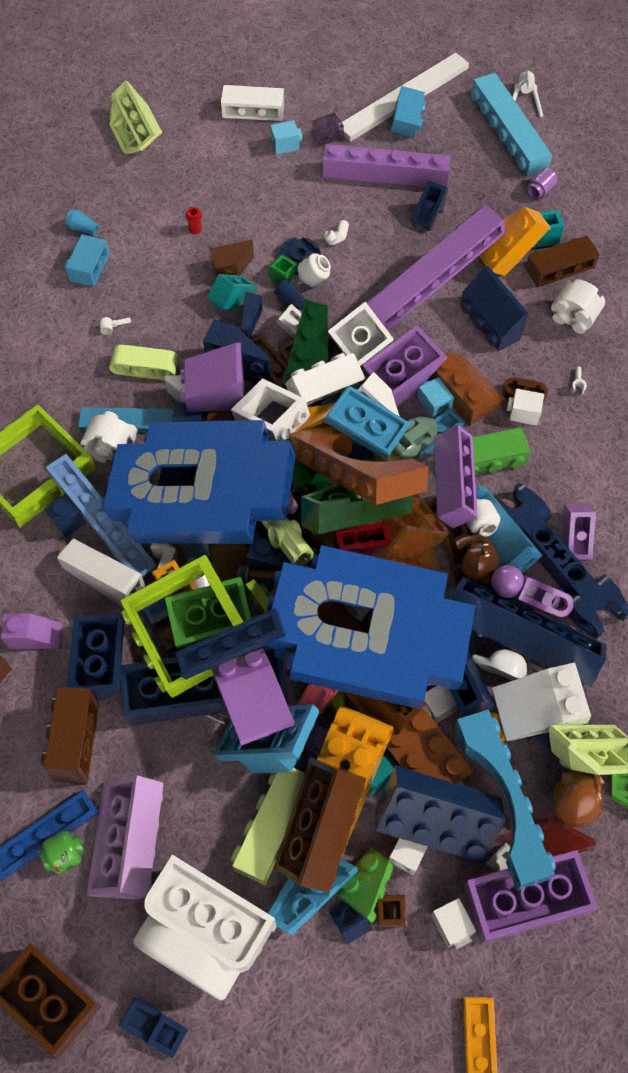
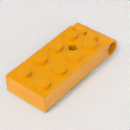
[317,705,393,857]

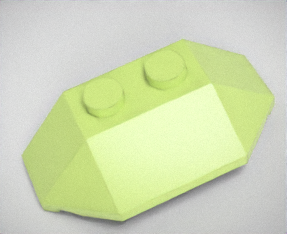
[110,80,162,154]
[549,725,628,775]

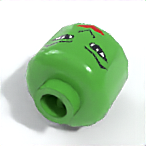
[39,830,85,874]

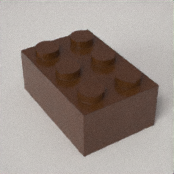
[41,687,100,784]
[0,943,102,1057]

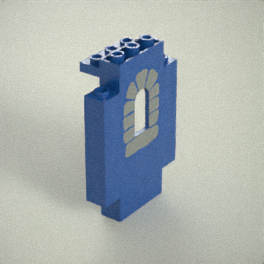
[102,420,296,544]
[264,545,476,709]

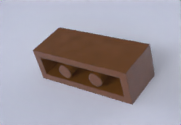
[525,235,600,288]

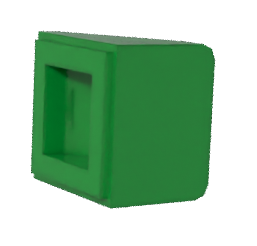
[268,255,299,284]

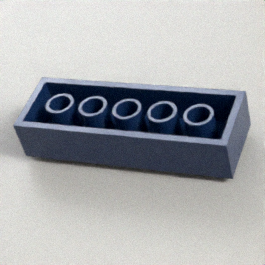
[451,576,607,687]
[121,646,288,726]

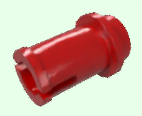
[185,207,202,234]

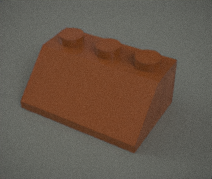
[427,352,506,426]

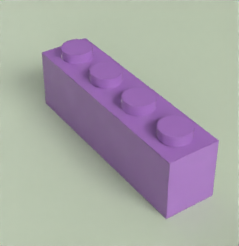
[434,425,478,528]

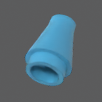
[65,209,99,236]

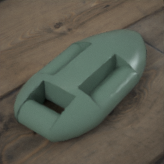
[394,417,438,458]

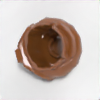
[552,771,605,828]

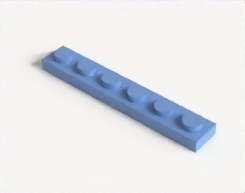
[46,454,157,579]

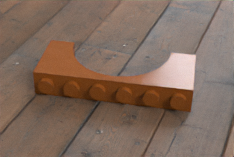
[289,425,429,505]

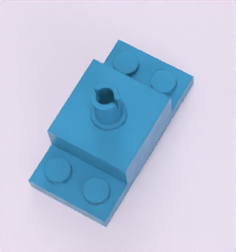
[213,704,319,773]

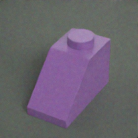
[563,503,596,560]
[1,613,62,649]

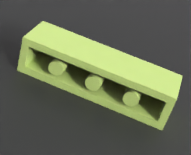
[231,768,305,886]

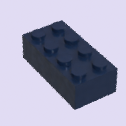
[375,765,506,863]

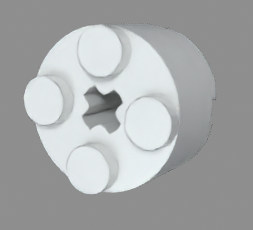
[551,279,605,334]
[80,411,138,463]

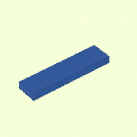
[0,789,99,881]

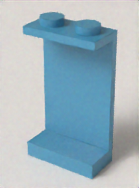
[470,486,542,573]

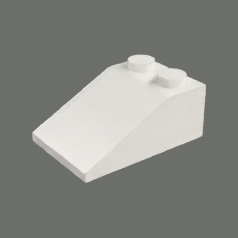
[492,663,591,742]

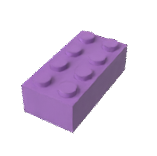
[463,850,599,944]

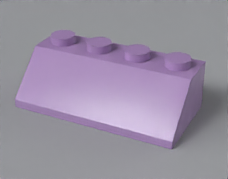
[86,775,164,899]

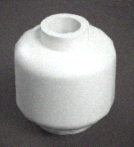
[298,253,330,287]
[466,499,500,537]

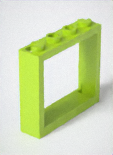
[0,404,96,528]
[120,554,258,698]

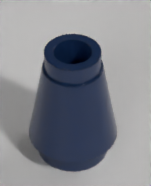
[275,280,305,311]

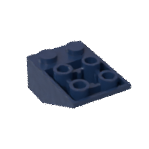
[203,319,272,384]

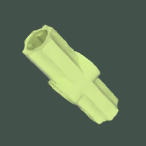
[261,518,314,567]

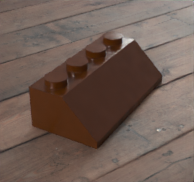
[274,757,366,893]

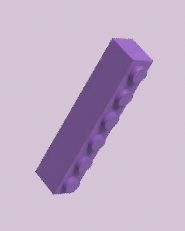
[323,144,451,187]

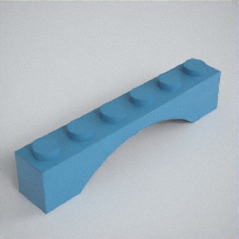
[454,710,556,890]

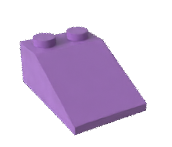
[362,325,447,407]
[211,648,295,745]

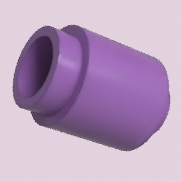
[527,168,557,199]

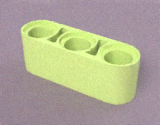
[109,345,179,380]

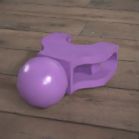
[491,565,573,617]

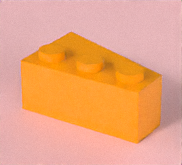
[479,207,551,276]

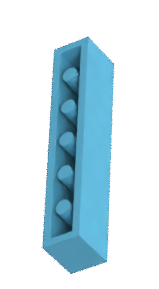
[471,73,552,177]

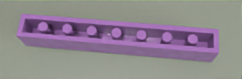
[367,204,506,331]

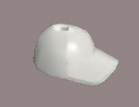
[472,649,527,681]

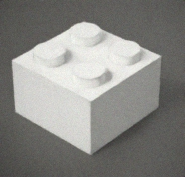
[328,302,394,368]

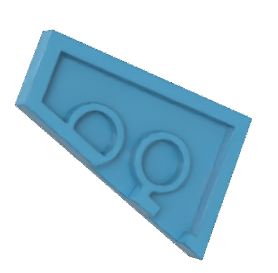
[268,859,359,936]

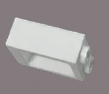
[231,379,310,441]

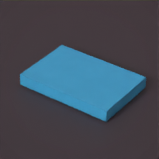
[324,385,411,460]

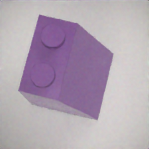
[180,343,244,412]

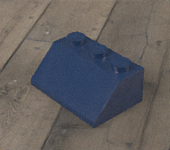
[460,266,528,351]
[67,613,125,701]

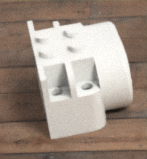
[133,855,277,1001]

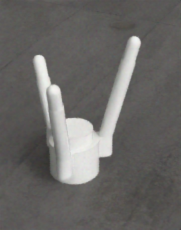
[512,71,543,117]

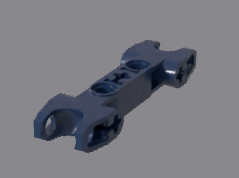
[498,483,628,639]

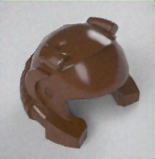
[453,534,499,585]

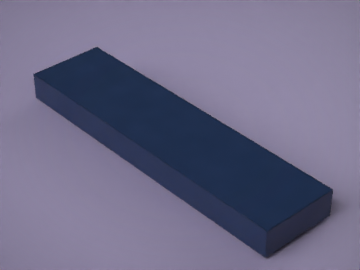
[175,608,286,679]

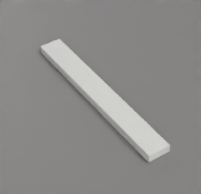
[337,53,469,142]

